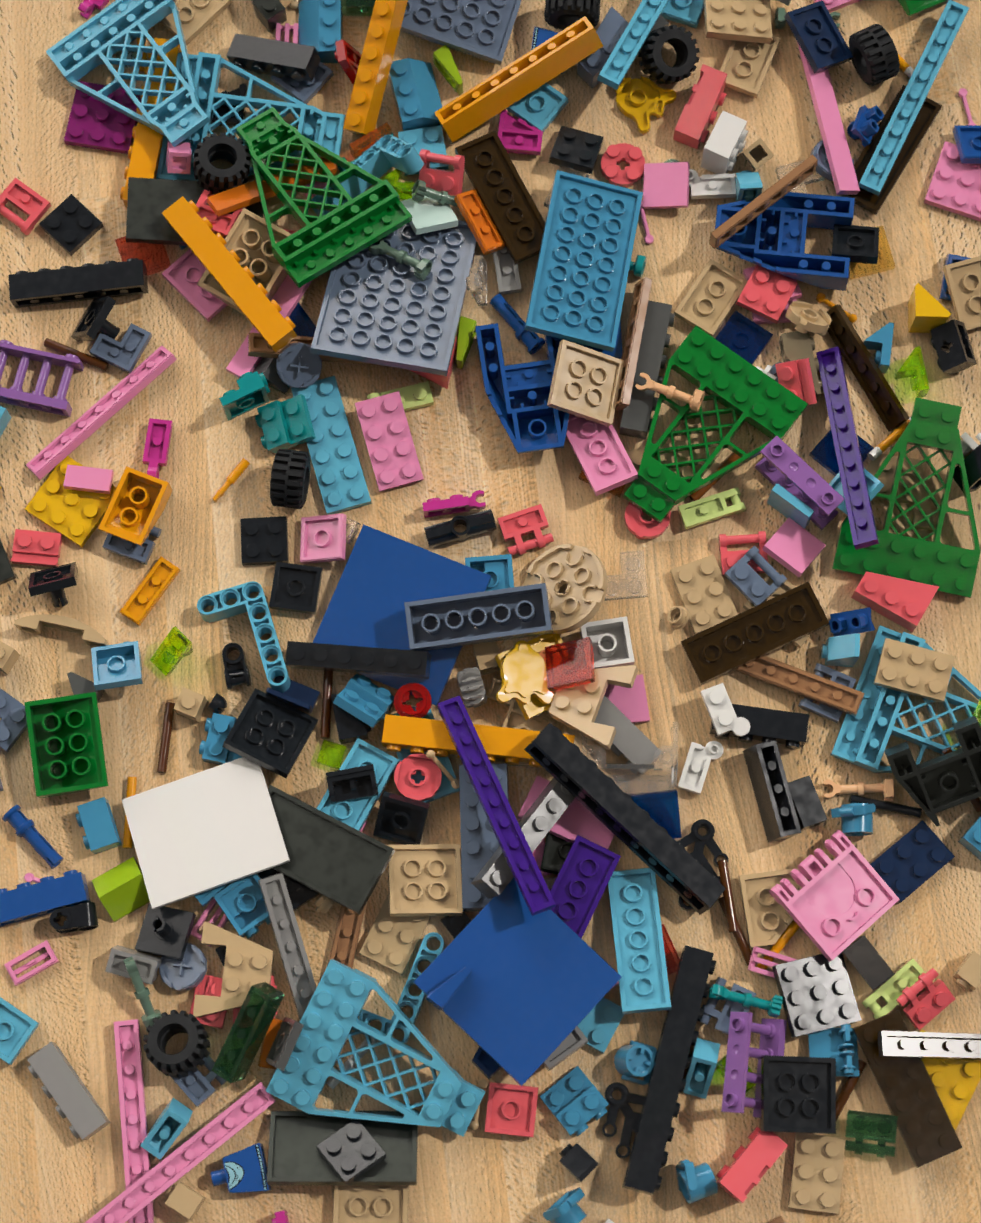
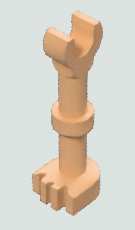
[635,373,705,412]
[823,779,894,801]

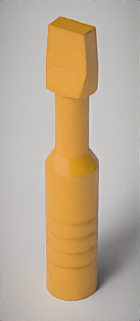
[213,458,250,502]

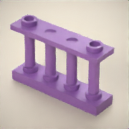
[0,340,84,417]
[755,435,845,530]
[721,1012,787,1118]

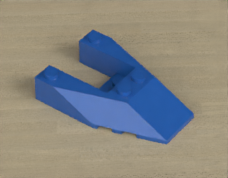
[715,192,855,291]
[475,323,570,454]

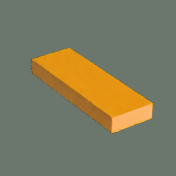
[120,556,181,626]

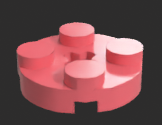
[601,143,645,188]
[624,502,671,539]
[394,753,442,801]

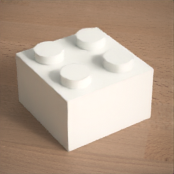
[701,111,748,174]
[580,616,635,669]

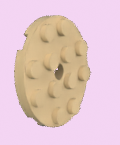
[521,544,608,634]

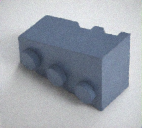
[577,6,629,89]

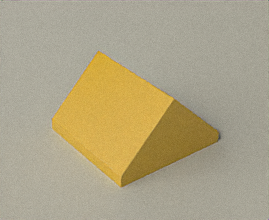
[908,283,951,333]

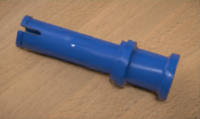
[490,294,545,354]
[2,805,64,869]

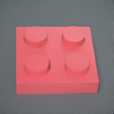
[737,265,798,324]
[484,1082,539,1138]

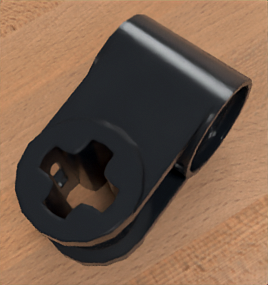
[222,643,251,690]
[50,902,99,934]

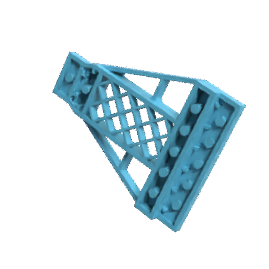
[46,0,210,147]
[156,52,346,181]
[831,625,981,773]
[266,959,486,1137]

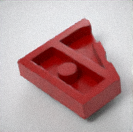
[335,39,362,86]

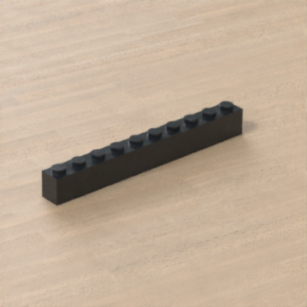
[524,723,726,915]
[622,945,716,1195]

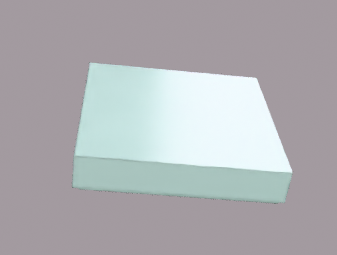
[401,196,458,235]

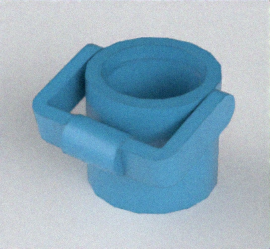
[831,803,876,836]
[614,1041,657,1085]
[676,1159,718,1204]
[543,1187,587,1223]

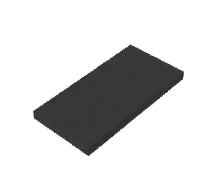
[126,177,263,246]
[268,785,395,915]
[267,1111,418,1185]

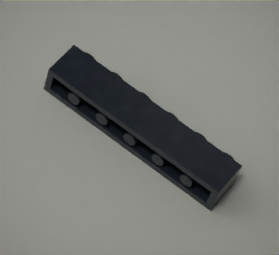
[8,258,148,308]
[285,641,431,679]

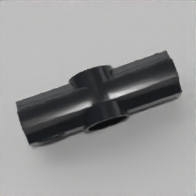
[424,509,496,548]

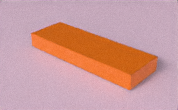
[454,189,505,255]

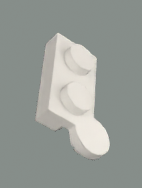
[689,169,736,199]
[700,683,750,737]
[677,741,724,795]

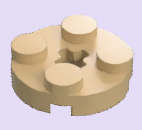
[785,301,832,336]

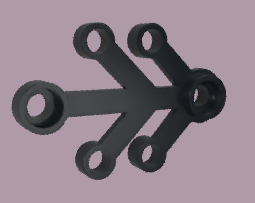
[677,819,728,911]
[602,1082,672,1168]

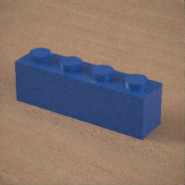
[0,870,91,927]

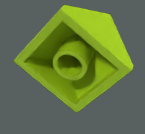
[92,856,150,922]

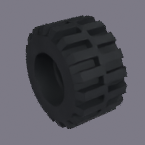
[544,0,601,30]
[849,23,900,87]
[638,25,700,84]
[193,133,251,195]
[270,449,310,509]
[143,1010,210,1078]

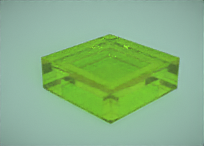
[317,740,347,770]

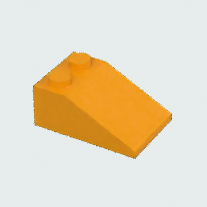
[98,466,173,546]

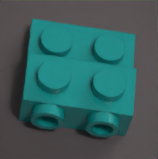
[219,371,270,421]
[255,394,316,454]

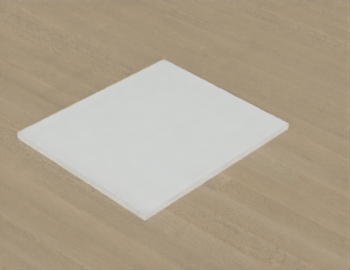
[122,757,290,910]

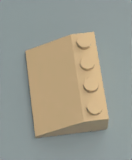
[197,208,291,315]

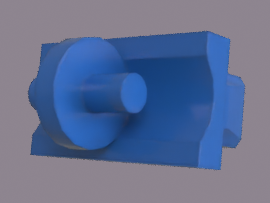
[847,105,884,147]
[829,607,875,637]

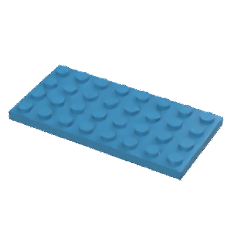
[524,170,643,352]

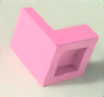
[166,141,192,174]

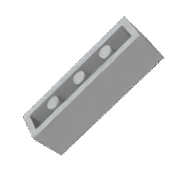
[594,695,662,775]
[27,1042,111,1140]

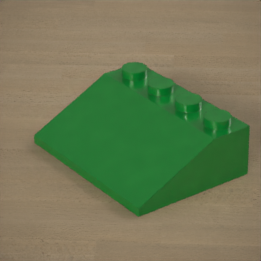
[24,692,108,798]

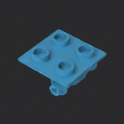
[808,1024,859,1077]

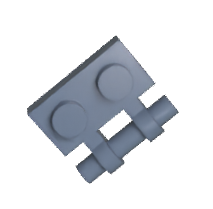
[102,527,162,565]
[700,977,757,1035]
[169,1051,229,1107]

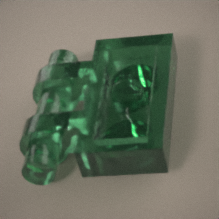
[845,1110,898,1158]

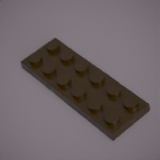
[840,85,942,215]
[455,131,545,264]
[681,582,829,685]
[853,1009,963,1168]

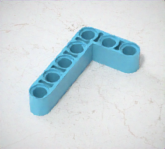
[311,135,424,216]
[197,581,291,693]
[352,932,445,1044]

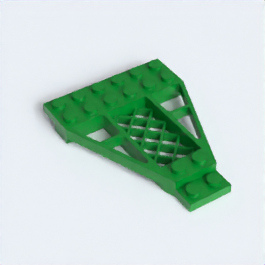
[236,107,412,288]
[623,326,808,524]
[832,397,980,598]

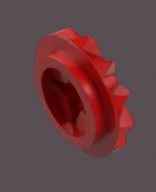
[394,683,432,718]

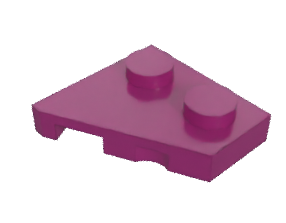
[498,109,543,156]

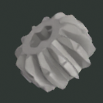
[457,667,487,708]

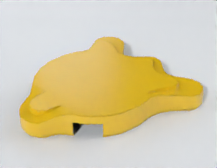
[614,76,677,134]
[496,640,554,705]

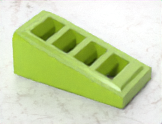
[433,45,463,95]
[456,316,477,369]

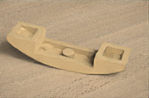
[14,614,109,647]

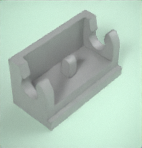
[105,945,162,985]

